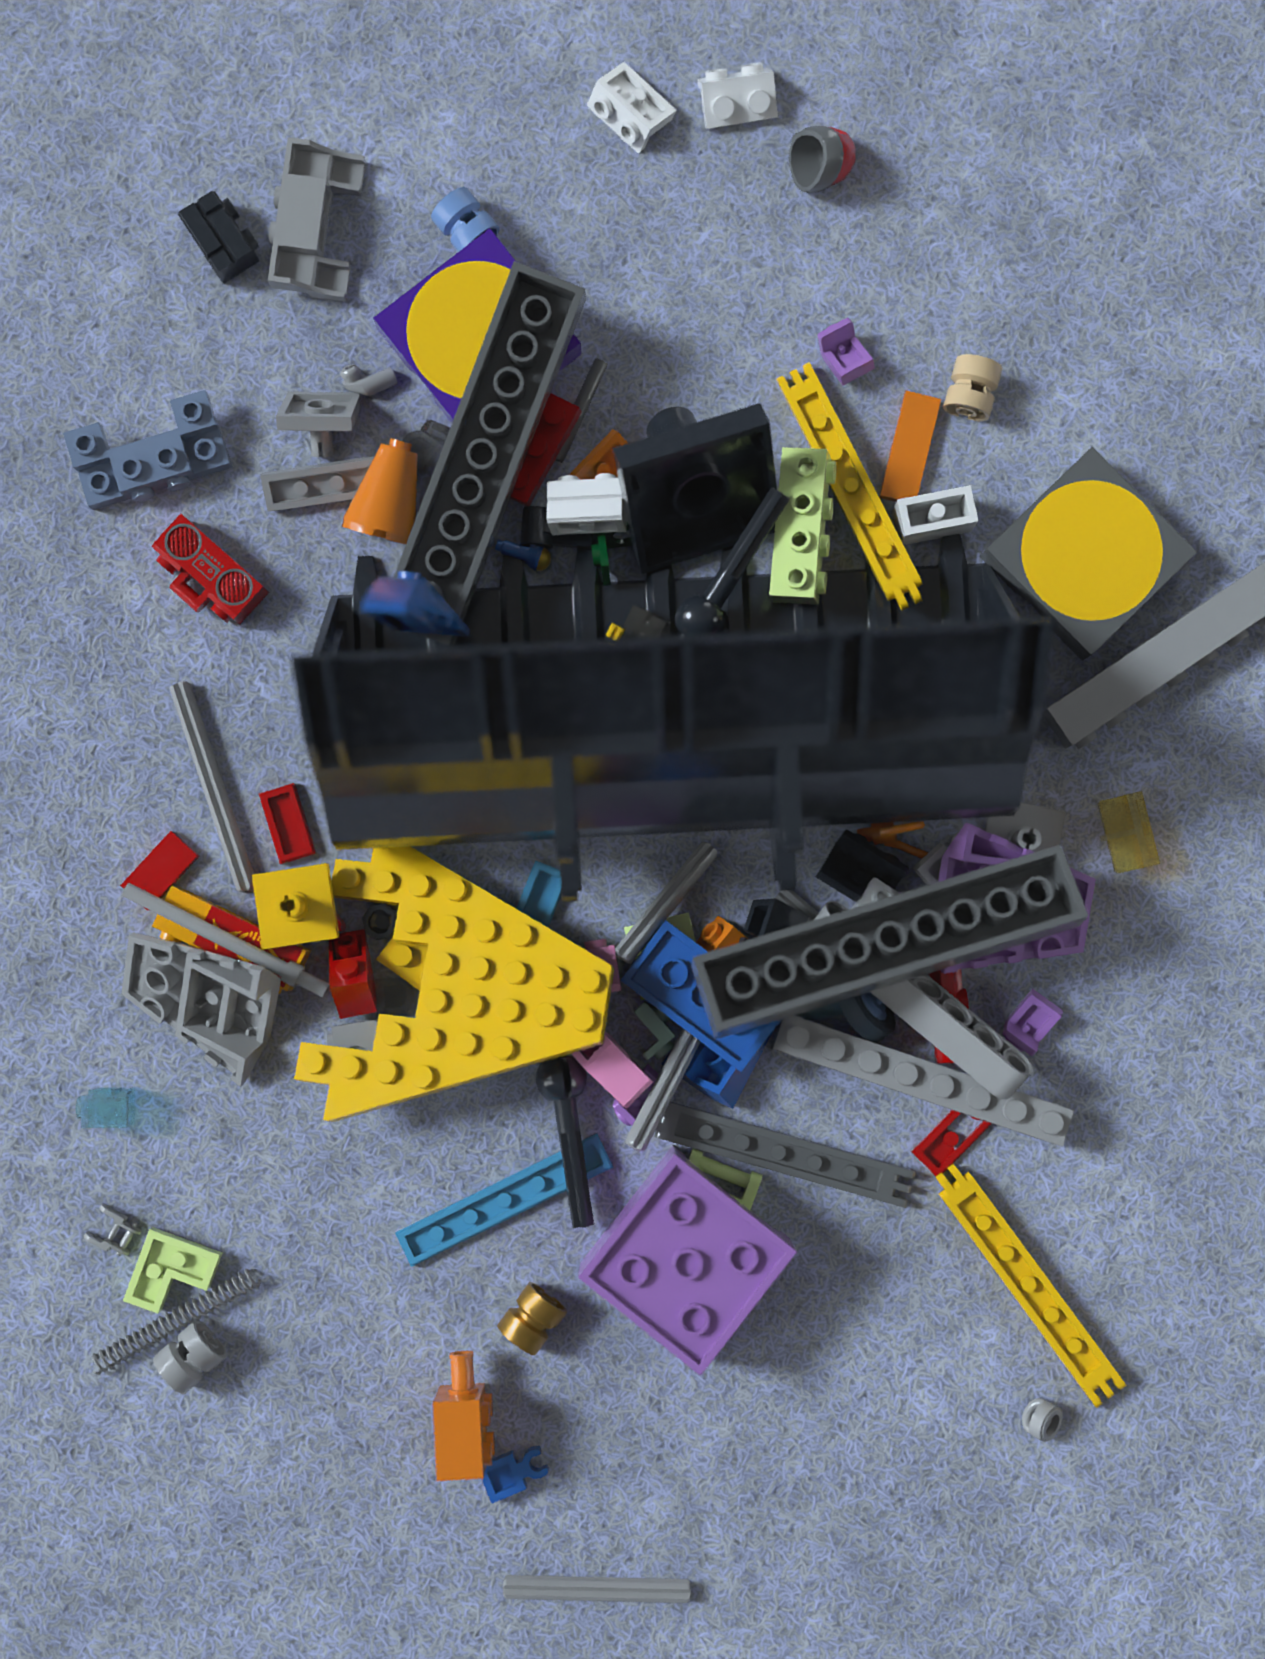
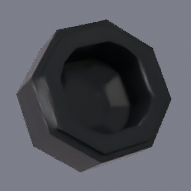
[362,904,397,940]

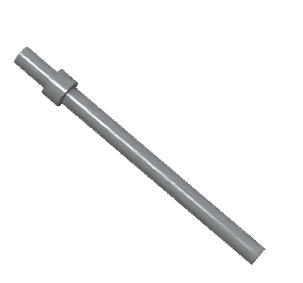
[122,883,330,998]

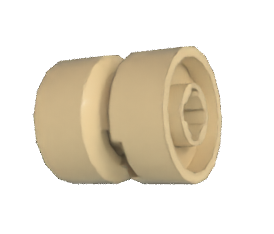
[943,354,1003,421]

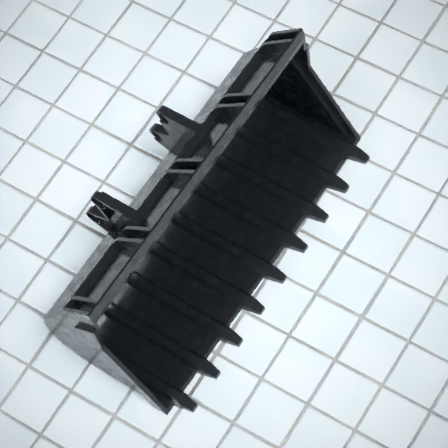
[290,533,1053,902]

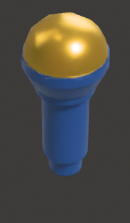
[495,539,551,571]

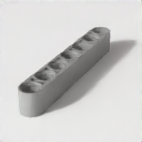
[814,901,1033,1100]

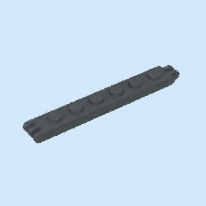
[654,1101,916,1208]

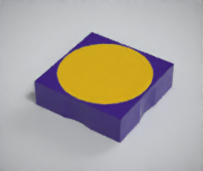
[373,228,582,423]

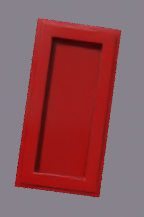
[259,783,317,865]
[120,831,200,911]

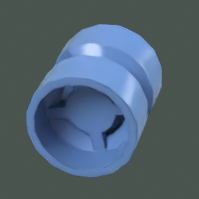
[431,187,500,252]

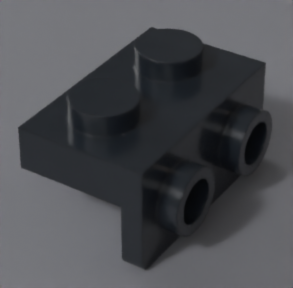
[815,829,909,902]

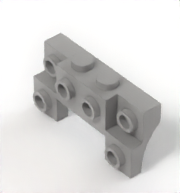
[268,137,366,302]

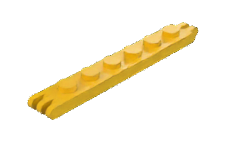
[776,362,923,611]
[935,1164,1127,1408]

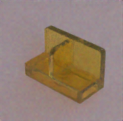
[1098,791,1160,874]

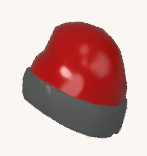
[789,126,856,193]

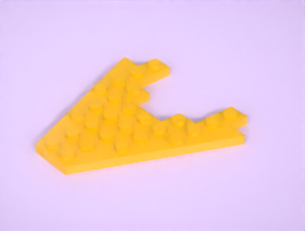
[294,846,615,1122]

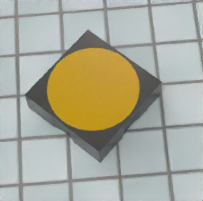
[979,447,1197,661]

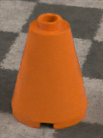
[342,438,418,544]

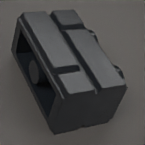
[178,191,259,284]

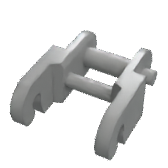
[84,1204,142,1256]

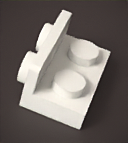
[587,62,677,153]

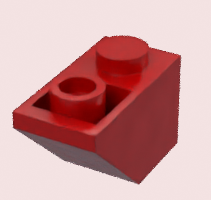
[329,929,377,1019]

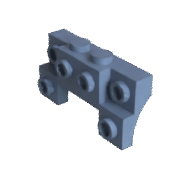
[63,390,233,510]

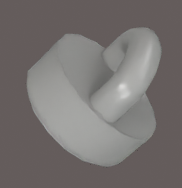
[1022,1398,1063,1442]

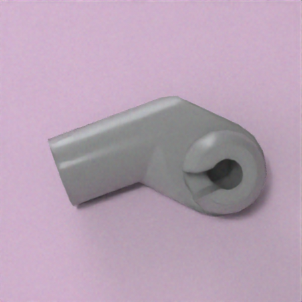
[341,364,397,396]

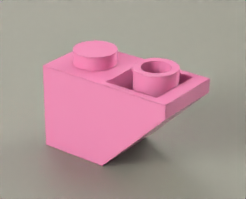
[571,1031,653,1109]

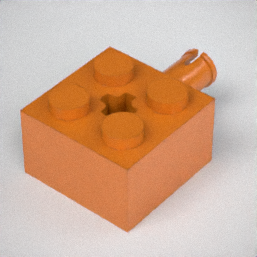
[433,1350,495,1481]

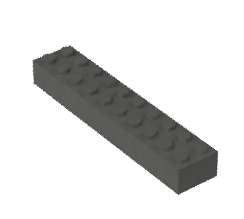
[393,261,586,648]
[691,844,1088,1040]

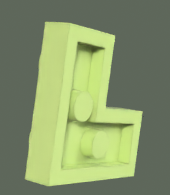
[123,1227,223,1314]

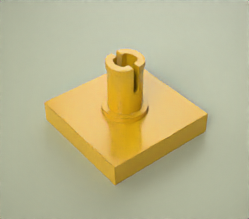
[252,863,340,950]

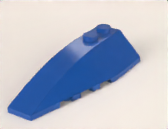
[362,571,470,637]

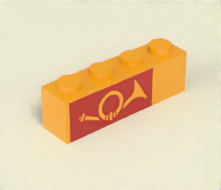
[152,886,312,994]

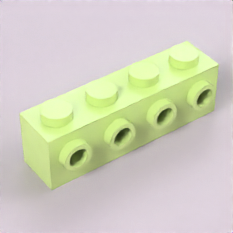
[769,447,836,605]

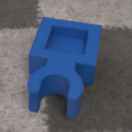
[482,1446,549,1504]

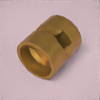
[497,1282,567,1356]

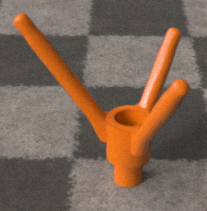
[857,821,928,859]

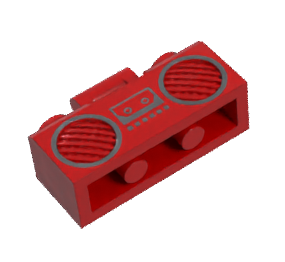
[152,513,269,624]

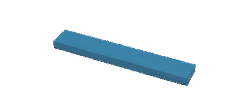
[395,1133,613,1267]

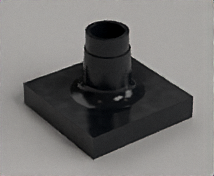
[613,403,777,574]

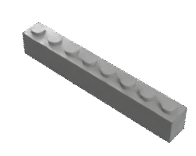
[1042,562,1265,749]
[771,1016,1074,1147]

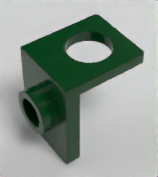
[591,521,632,586]

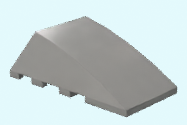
[121,932,281,1087]

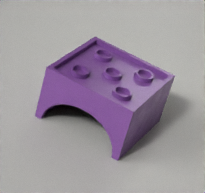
[578,1145,797,1376]

